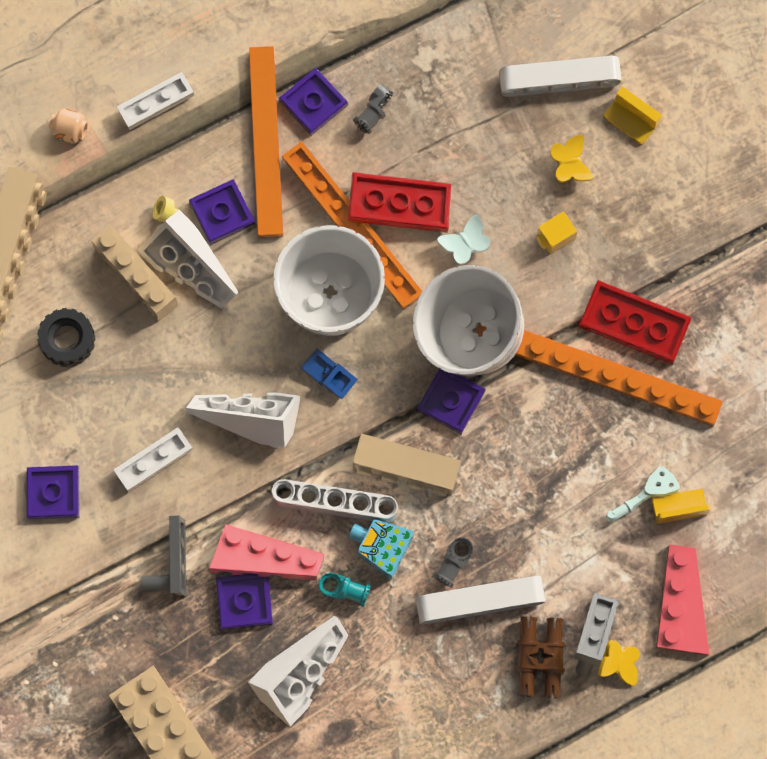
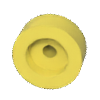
[152,196,178,223]

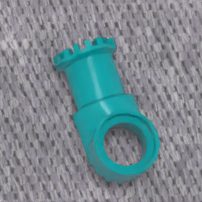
[319,572,371,607]

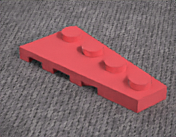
[209,524,325,581]
[656,544,709,656]

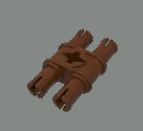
[515,616,566,699]

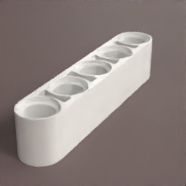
[499,56,622,97]
[272,479,398,523]
[415,576,546,624]

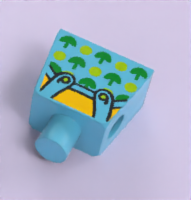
[349,519,414,580]

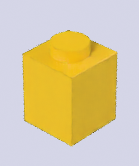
[536,211,578,254]

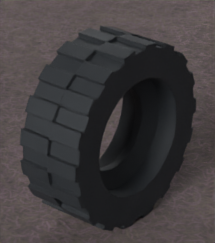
[37,308,96,367]

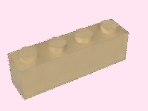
[91,224,178,321]
[353,434,461,497]

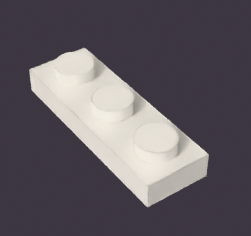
[117,72,195,130]
[114,427,193,493]

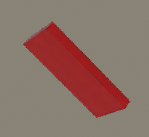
[348,172,451,233]
[579,280,692,365]

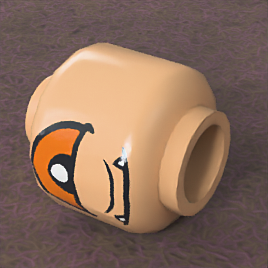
[49,108,88,144]

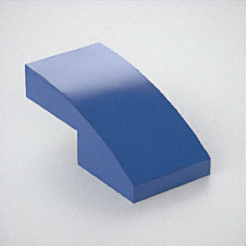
[300,348,358,399]

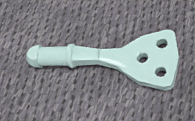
[606,466,680,523]

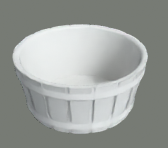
[274,225,385,336]
[413,265,524,375]

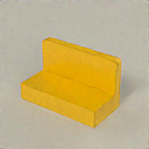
[603,86,662,145]
[651,488,711,524]

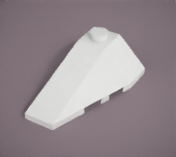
[137,210,238,309]
[186,393,300,448]
[248,616,348,726]

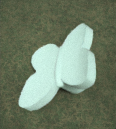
[437,214,491,265]

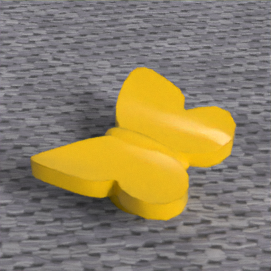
[550,134,593,183]
[598,640,640,686]

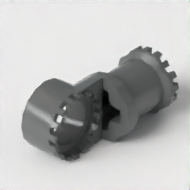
[353,84,393,134]
[432,537,473,588]

